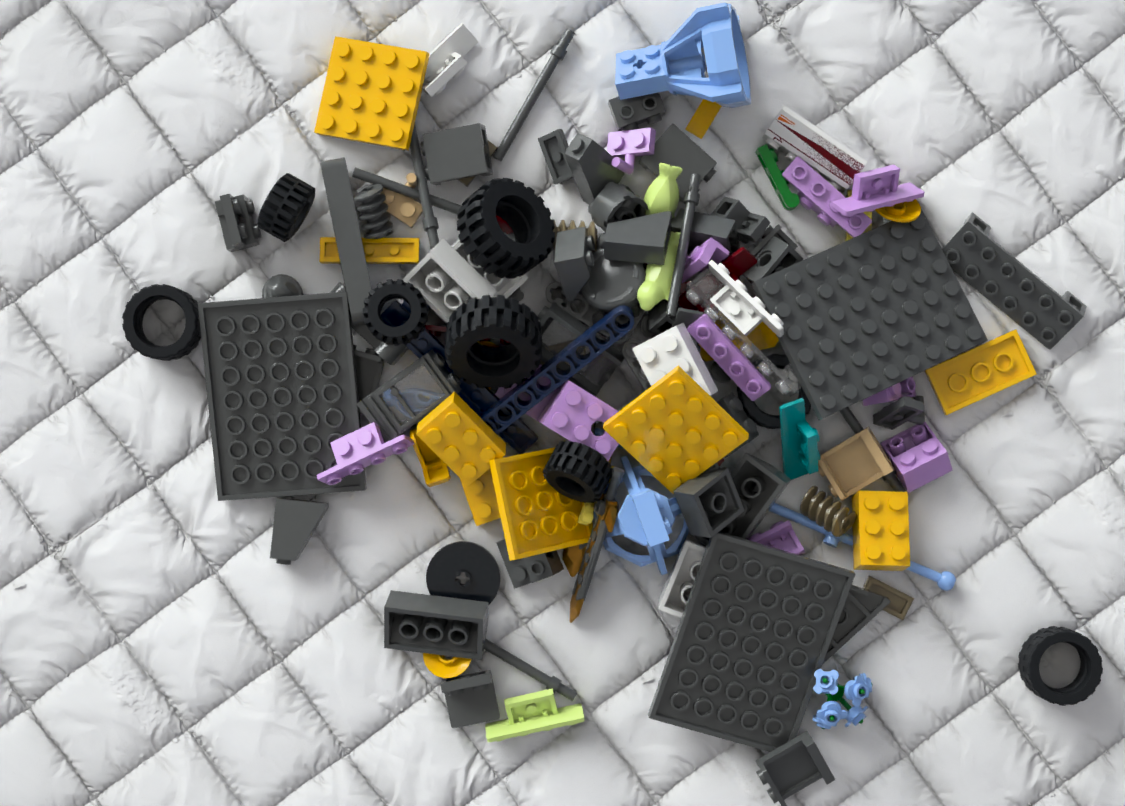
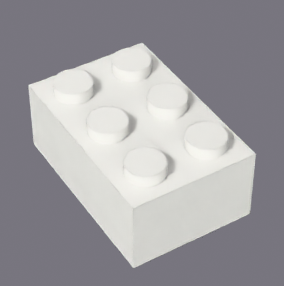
[403,238,497,323]
[632,323,718,396]

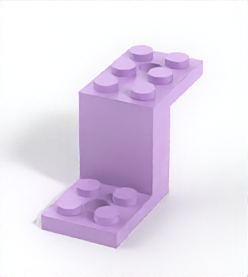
[495,365,619,461]

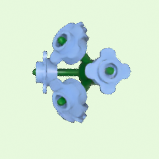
[812,669,873,729]

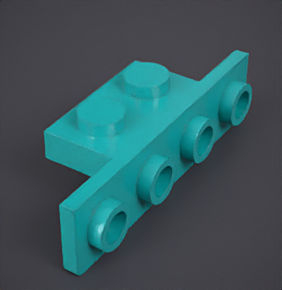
[779,398,820,480]

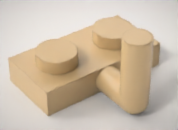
[381,173,423,228]

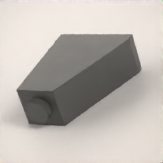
[564,133,625,205]
[671,208,740,265]
[599,211,672,265]
[270,498,329,565]

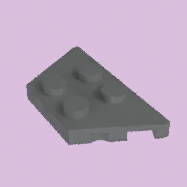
[823,585,891,664]

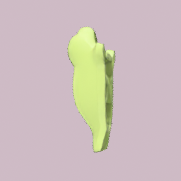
[644,163,682,218]
[637,231,681,311]

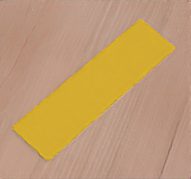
[685,99,722,139]

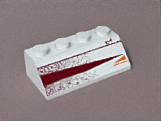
[762,105,868,193]

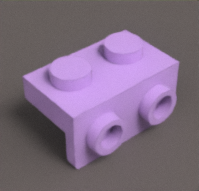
[682,238,730,283]
[748,520,805,555]

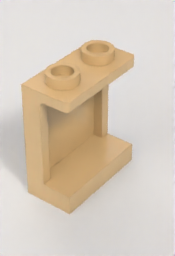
[818,426,895,501]

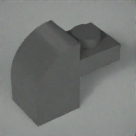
[711,197,771,244]

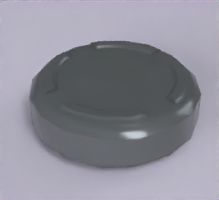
[581,249,646,313]

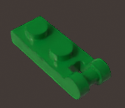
[755,144,800,211]

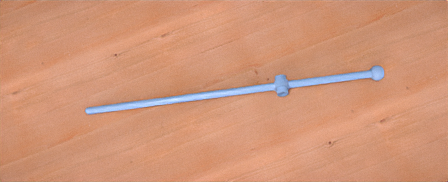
[595,428,956,591]

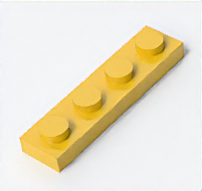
[319,237,420,264]

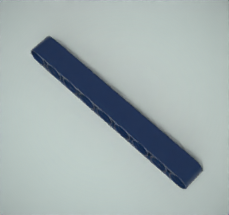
[479,305,634,435]

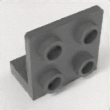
[440,670,500,728]

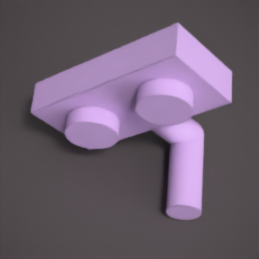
[607,127,656,174]

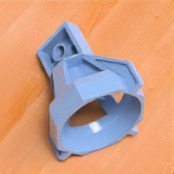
[615,3,751,108]
[593,456,689,575]

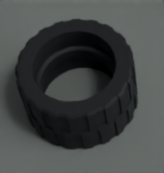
[122,284,201,361]
[737,354,811,429]
[1018,626,1103,706]

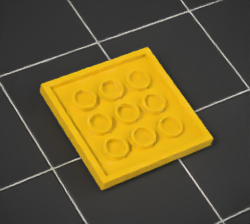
[314,36,430,151]
[603,365,749,494]
[489,447,593,561]

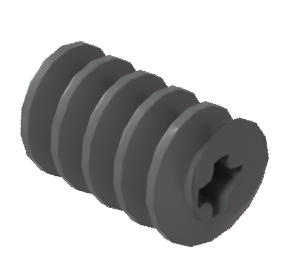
[353,184,393,239]

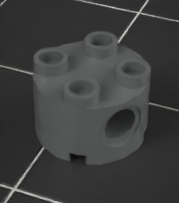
[588,182,648,232]

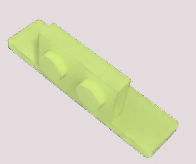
[485,688,585,742]

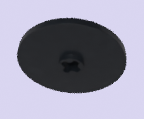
[426,541,500,605]

